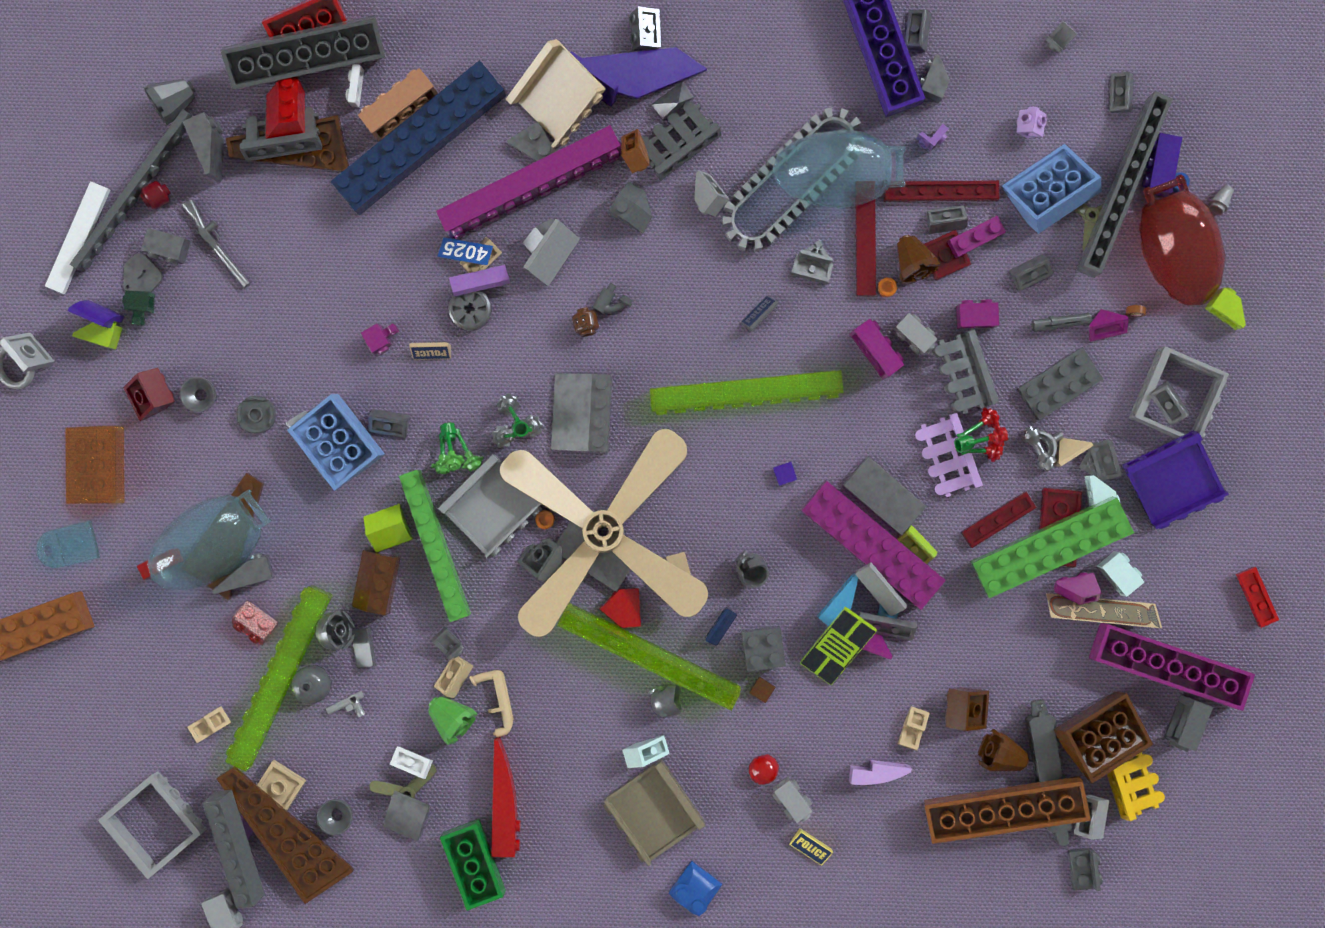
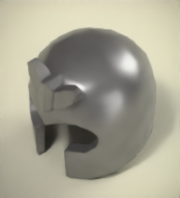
[734,550,769,588]
[648,684,683,717]

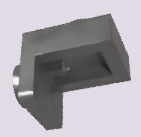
[1046,21,1077,53]
[431,626,464,661]

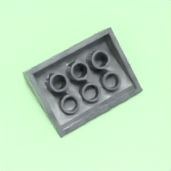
[551,373,612,453]

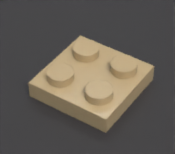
[257,760,306,810]

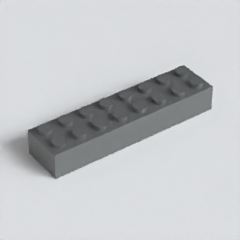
[220,15,385,90]

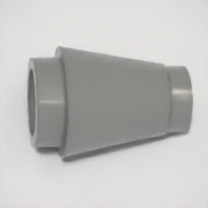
[1209,185,1234,215]

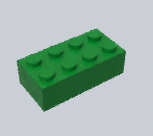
[440,819,506,911]

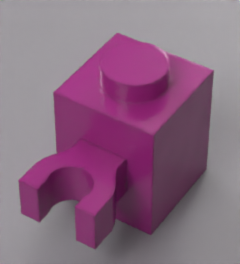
[361,323,400,355]

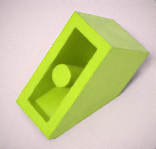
[1205,287,1246,330]
[72,321,123,349]

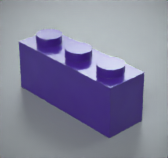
[1142,133,1182,197]

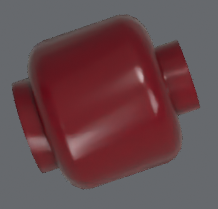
[140,181,171,210]

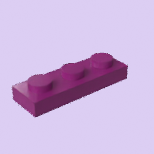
[947,216,1006,258]

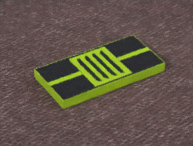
[800,607,877,685]

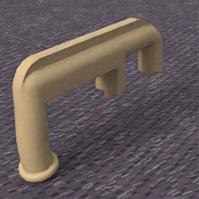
[469,670,514,737]

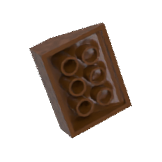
[1054,691,1153,784]

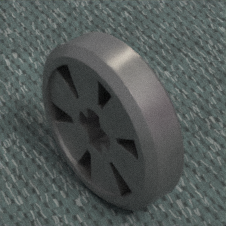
[448,291,491,330]

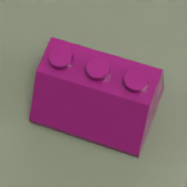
[849,319,904,380]

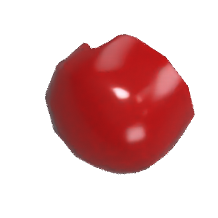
[749,754,779,785]

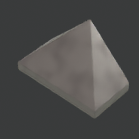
[652,82,694,120]

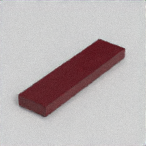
[961,491,1037,548]

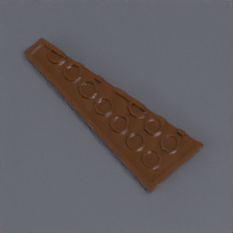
[216,766,354,904]

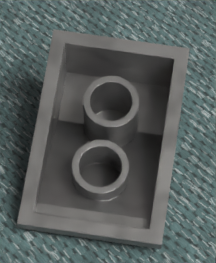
[182,112,224,183]

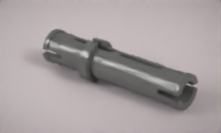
[1031,312,1092,332]

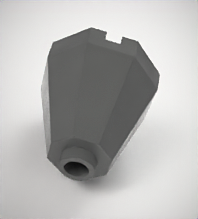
[143,79,196,125]

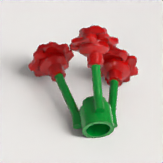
[954,408,1009,462]

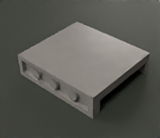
[438,454,542,558]

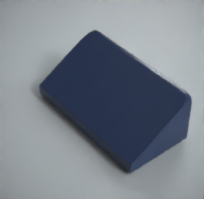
[705,607,737,646]

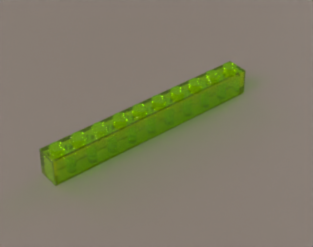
[650,370,844,416]
[225,585,333,772]
[557,603,741,711]

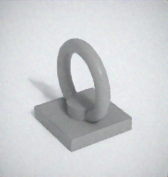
[0,333,55,389]

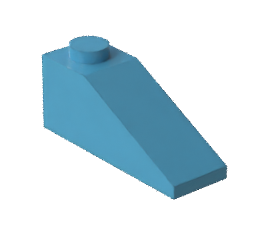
[817,573,858,626]

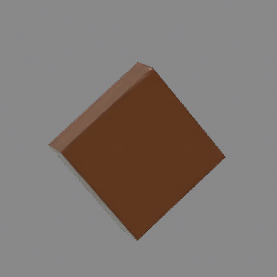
[749,676,776,703]

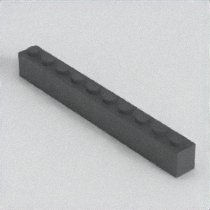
[1076,91,1173,278]

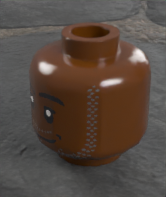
[572,307,599,337]

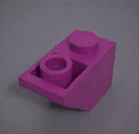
[1053,572,1102,605]

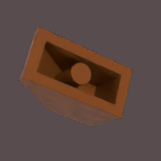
[621,129,649,174]

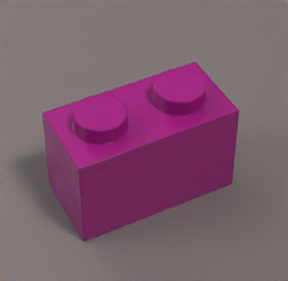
[956,299,999,329]

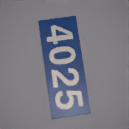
[437,237,493,265]

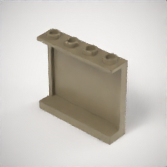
[603,759,706,866]

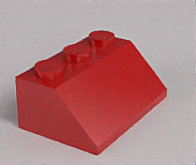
[266,76,305,139]

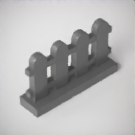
[642,101,721,181]
[240,107,322,161]
[932,329,999,415]

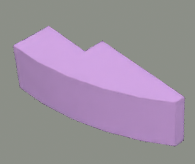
[849,760,912,785]

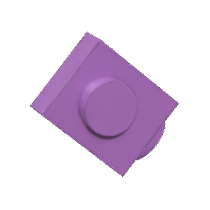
[916,124,949,151]

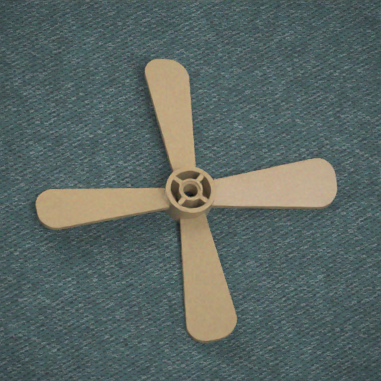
[500,429,708,637]

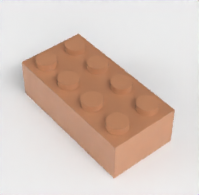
[358,68,438,142]

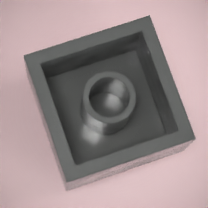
[741,626,786,671]

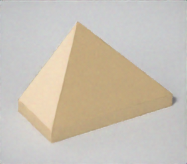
[1054,438,1094,467]

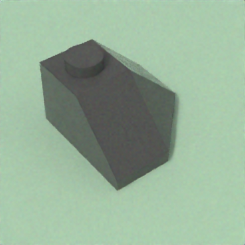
[609,182,652,234]
[517,538,562,582]

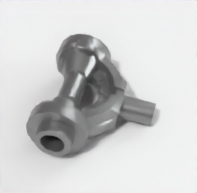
[1021,425,1063,471]

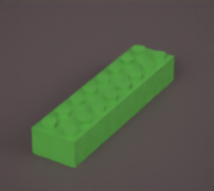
[970,496,1134,598]

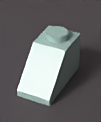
[1084,475,1120,507]
[622,735,669,768]

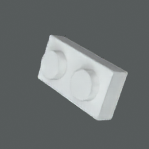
[346,64,364,108]
[390,746,433,779]

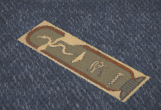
[1046,593,1162,628]

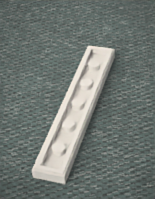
[45,181,110,294]

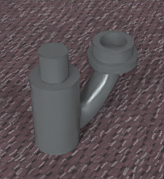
[592,283,633,314]

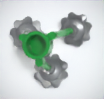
[492,393,543,448]

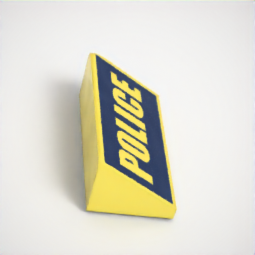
[789,828,833,866]

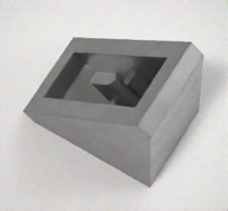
[523,218,554,253]

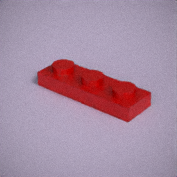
[1236,567,1279,628]

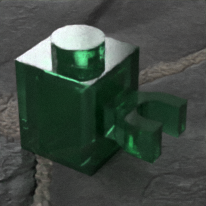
[122,290,155,326]

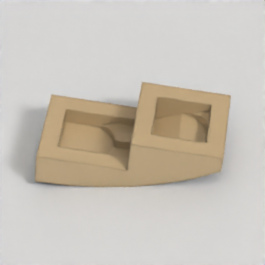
[187,706,231,743]
[898,706,929,750]

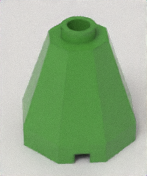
[428,696,478,745]

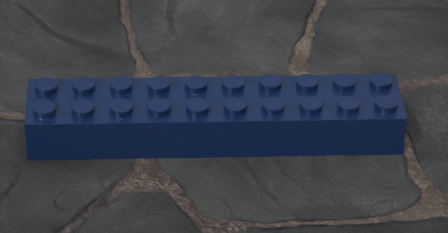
[330,60,506,216]

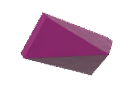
[1089,309,1129,342]
[862,634,892,660]

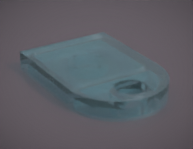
[36,521,100,568]

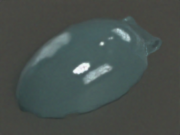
[773,129,905,208]
[147,489,272,591]

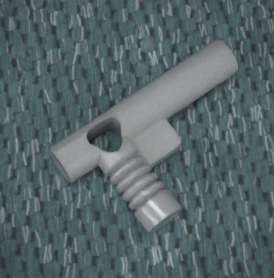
[326,691,365,718]

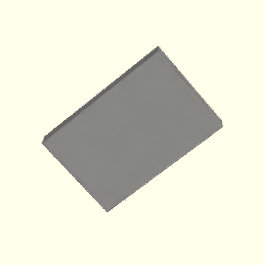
[524,219,580,286]

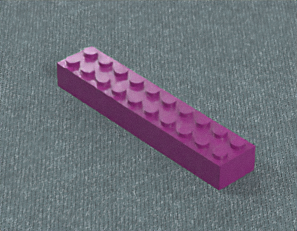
[436,125,621,239]

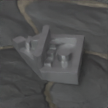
[791,240,833,285]
[1079,439,1122,481]

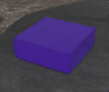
[773,462,797,486]

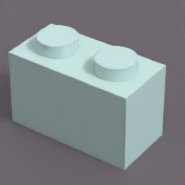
[1096,552,1144,597]

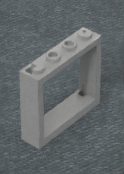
[1129,346,1229,439]
[98,771,207,879]

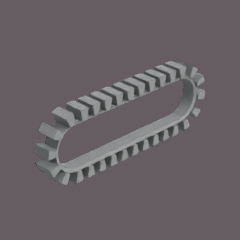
[722,107,865,252]

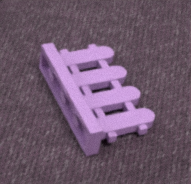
[915,413,983,497]

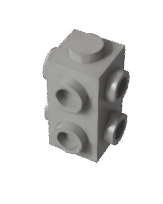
[893,313,937,355]
[773,777,813,823]

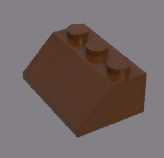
[352,550,401,615]

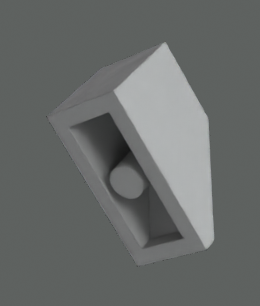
[694,170,729,216]

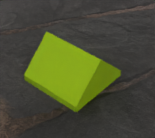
[363,504,413,552]

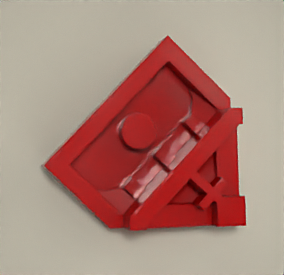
[599,588,641,628]

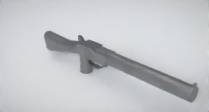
[181,200,250,289]

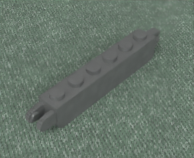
[1025,699,1072,847]

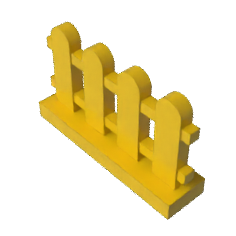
[1107,752,1165,821]

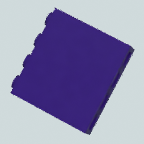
[1122,430,1229,529]

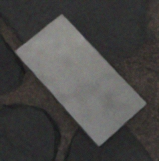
[843,456,927,535]
[556,521,631,591]

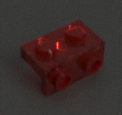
[232,600,278,646]

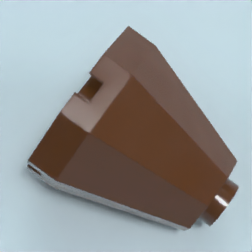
[897,235,940,284]
[978,729,1029,771]

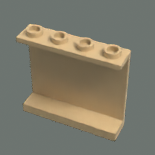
[506,39,605,148]

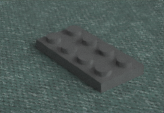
[1017,347,1103,421]

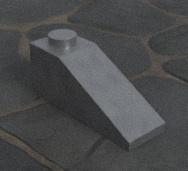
[213,553,273,594]

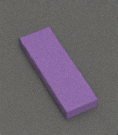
[449,265,510,296]

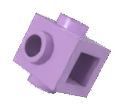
[1016,107,1047,138]

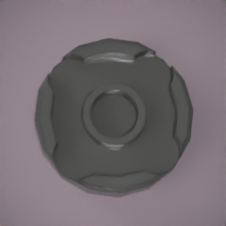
[236,395,276,434]

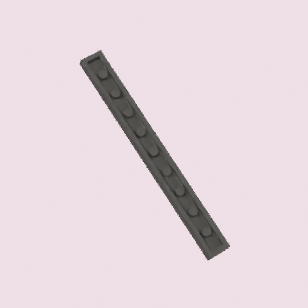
[70,109,193,272]

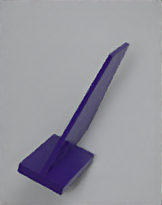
[570,47,707,107]

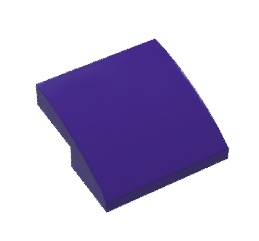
[68,300,124,328]

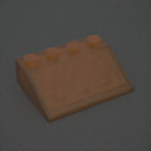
[65,426,125,504]

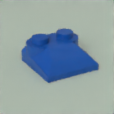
[669,860,722,917]

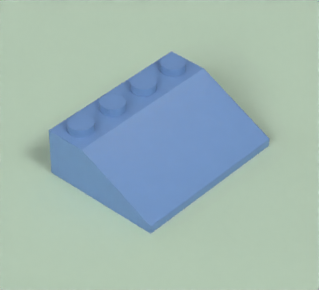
[1002,144,1102,234]
[287,394,385,491]

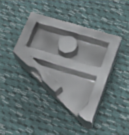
[507,122,556,161]

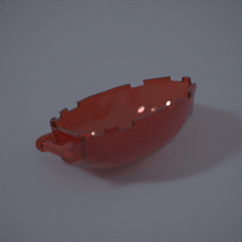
[1139,174,1226,305]

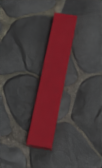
[884,180,999,202]
[855,181,876,296]

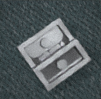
[383,791,430,841]

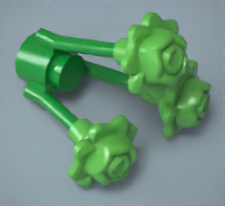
[431,422,484,474]

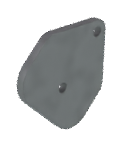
[123,254,163,292]

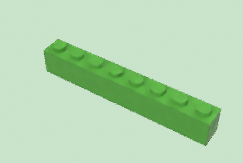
[399,470,471,622]

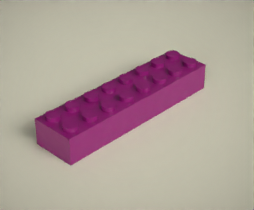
[800,481,946,610]
[1089,623,1255,711]

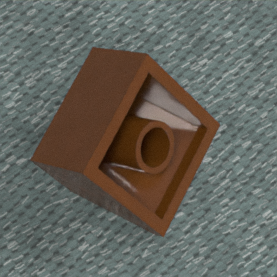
[945,688,990,731]

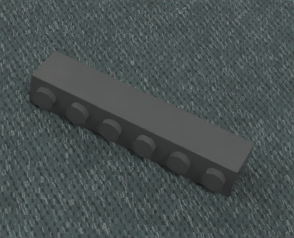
[203,790,265,909]

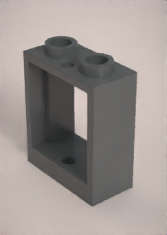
[1164,695,1213,752]

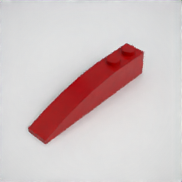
[491,737,521,857]

